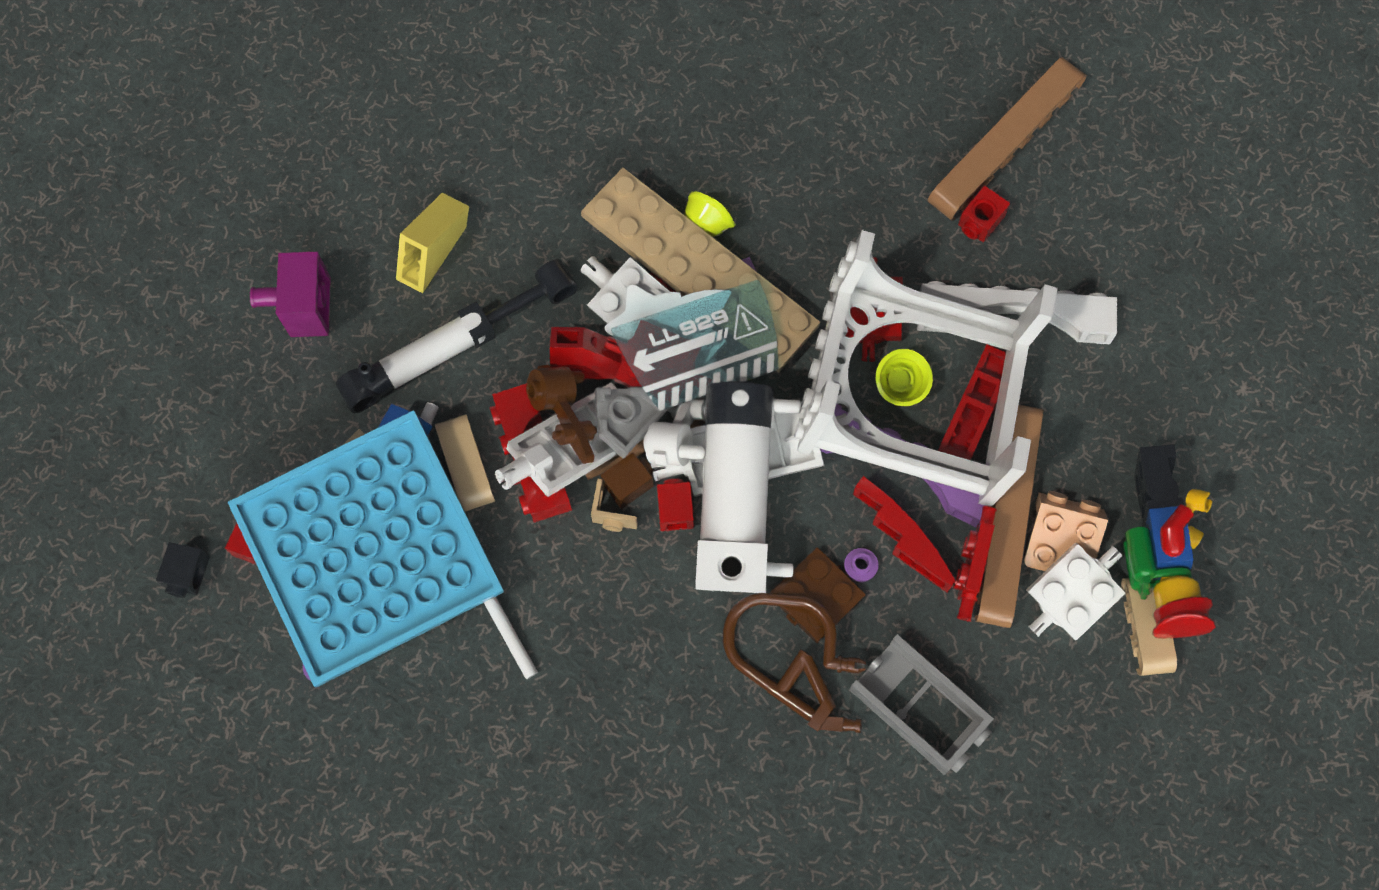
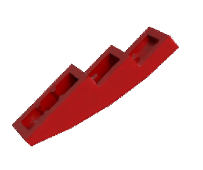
[938,344,1006,460]
[853,476,956,593]

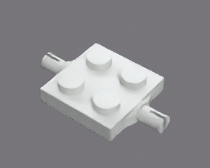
[1026,543,1125,640]

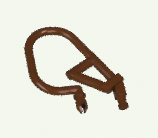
[723,593,867,733]

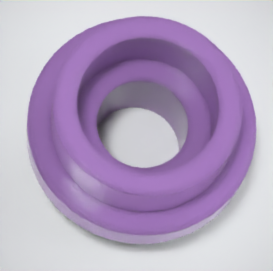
[844,548,878,582]

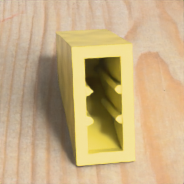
[396,193,469,293]

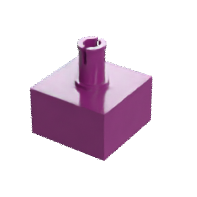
[250,252,331,337]

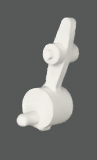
[644,386,706,466]

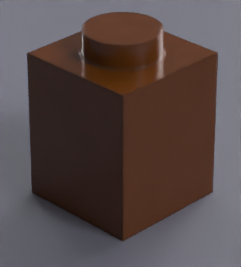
[600,452,654,509]

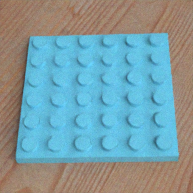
[228,410,504,687]

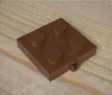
[770,547,866,643]

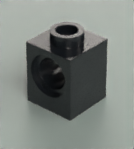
[156,542,210,598]

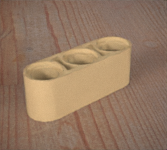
[435,414,495,512]
[1121,578,1177,676]

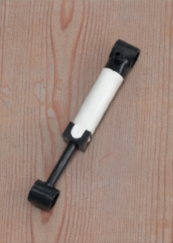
[336,259,578,413]

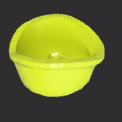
[684,191,736,237]
[875,349,933,406]

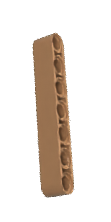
[927,57,1087,221]
[975,405,1043,628]

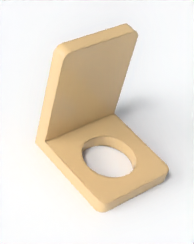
[591,478,638,532]

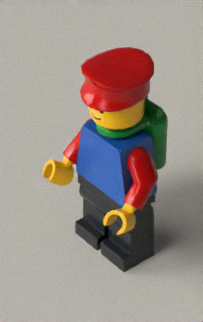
[1123,444,1216,639]

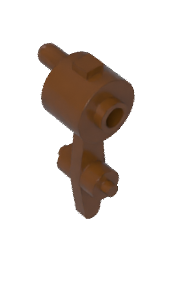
[526,365,597,464]

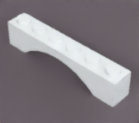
[917,281,1117,344]

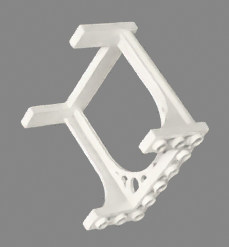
[794,230,1058,507]

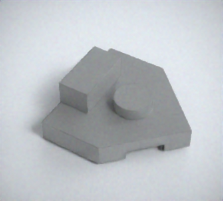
[594,387,668,459]

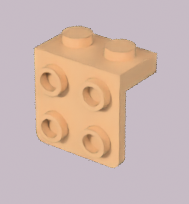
[1024,491,1108,571]

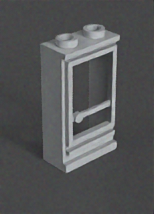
[849,634,994,775]

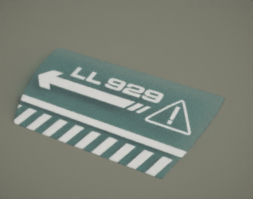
[611,280,778,411]

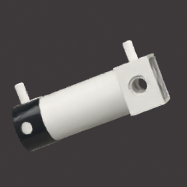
[695,381,801,593]

